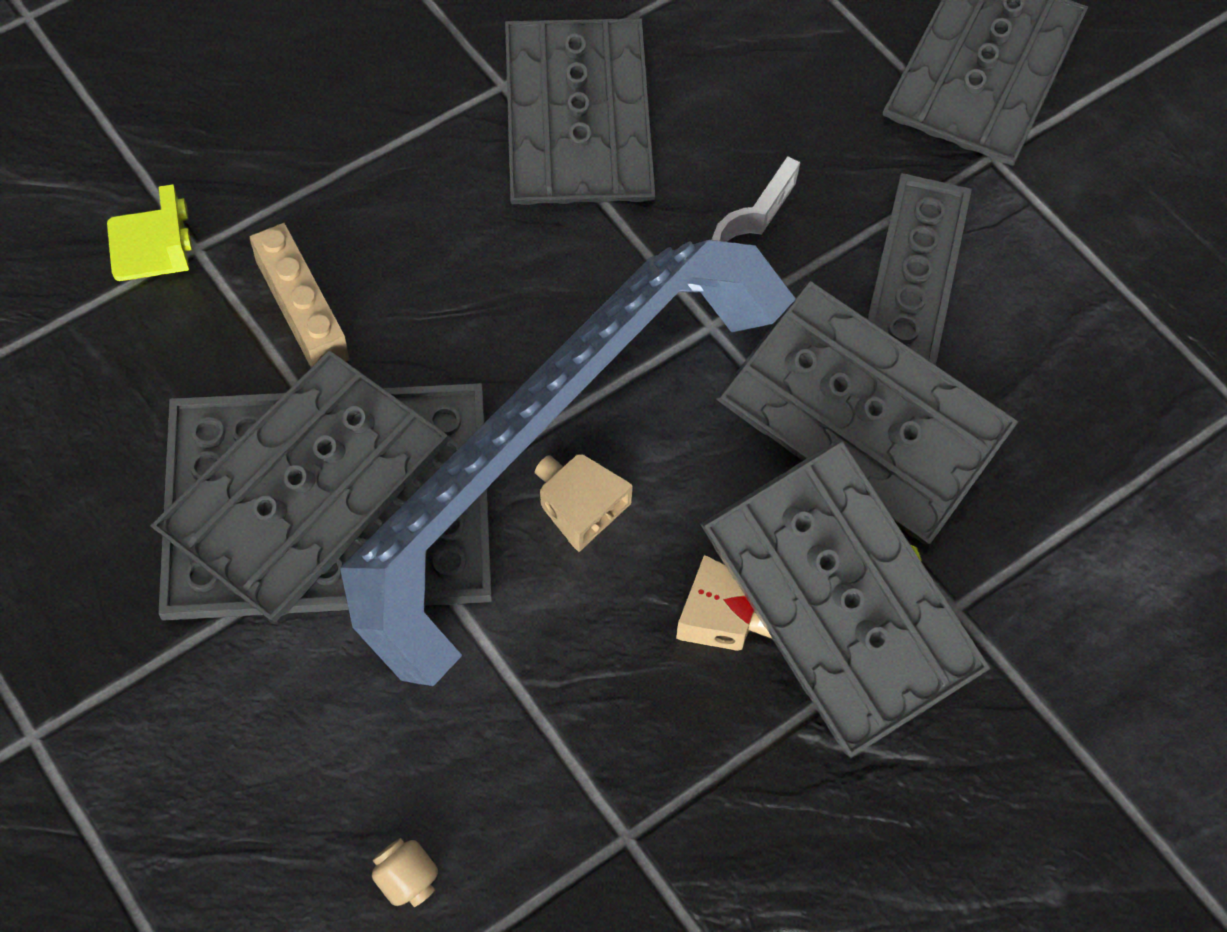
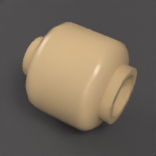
[372,838,438,907]

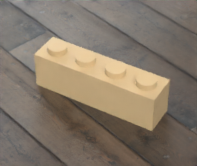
[249,223,349,368]

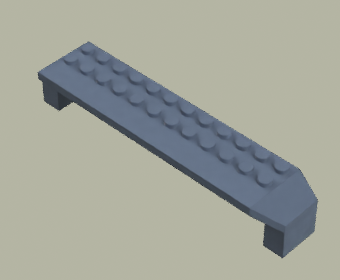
[340,240,796,686]

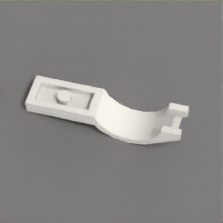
[712,156,800,242]

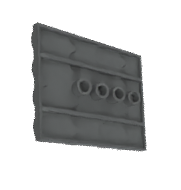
[883,0,1088,166]
[505,18,655,205]
[716,281,1018,544]
[150,350,451,622]
[700,440,990,758]

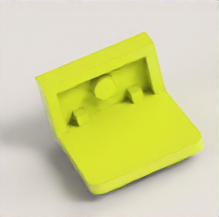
[107,184,192,281]

